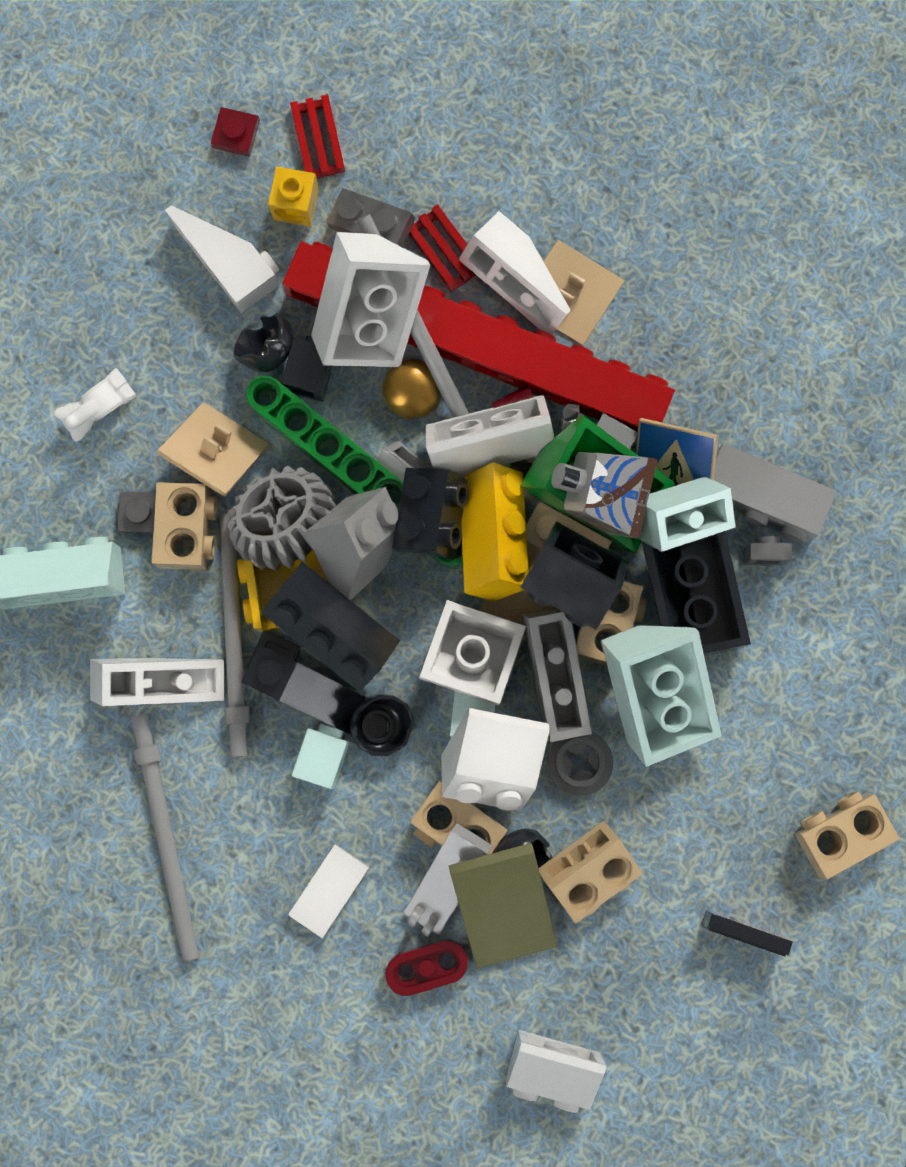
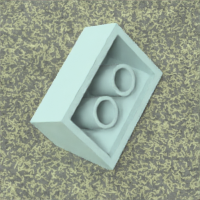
[0,537,125,610]
[601,625,722,767]

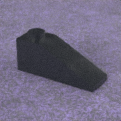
[241,645,366,735]

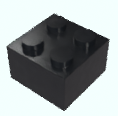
[520,521,629,630]

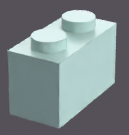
[638,477,735,552]

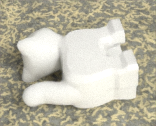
[54,368,136,442]

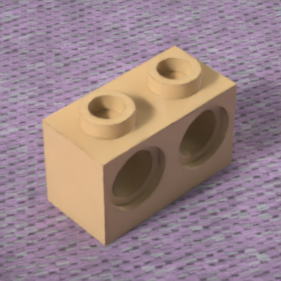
[152,482,218,570]
[575,581,647,666]
[410,781,508,855]
[794,791,900,880]
[538,821,643,924]

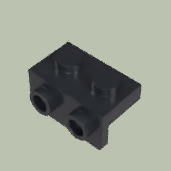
[392,468,469,560]

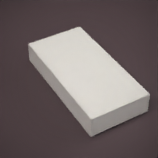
[288,844,370,938]

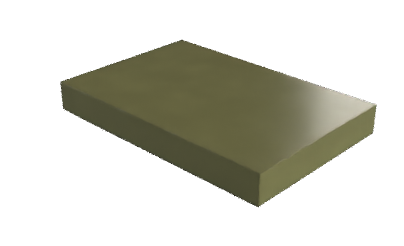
[448,843,557,969]

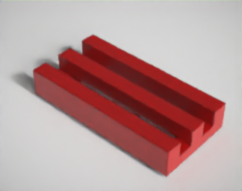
[290,94,346,178]
[409,204,476,293]

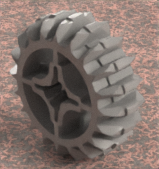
[226,465,336,572]

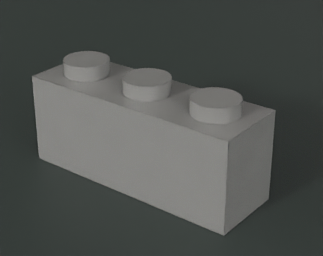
[714,443,837,543]
[521,607,592,742]

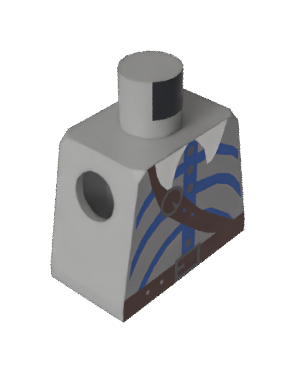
[552,452,658,538]

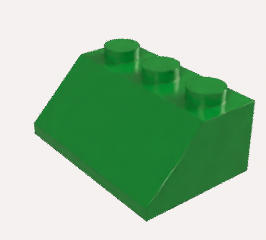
[520,416,674,553]

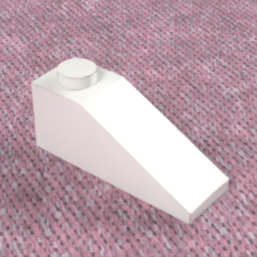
[165,205,279,313]
[459,211,571,335]
[90,658,224,706]

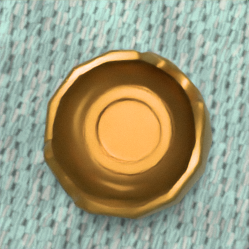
[381,358,442,420]

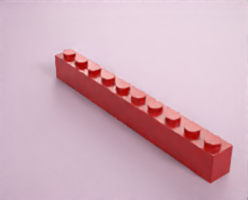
[282,241,676,432]

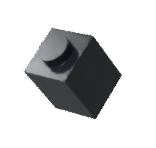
[281,336,333,402]

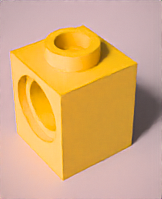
[268,166,319,227]

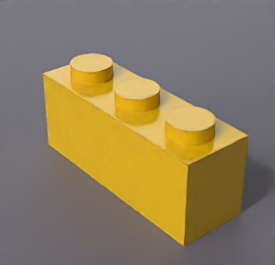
[461,462,528,602]

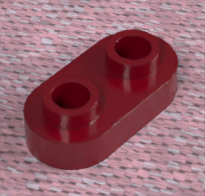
[385,940,468,996]

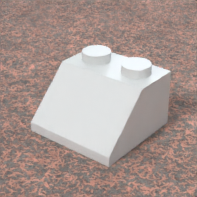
[419,600,526,705]
[441,708,549,811]
[506,1030,606,1113]

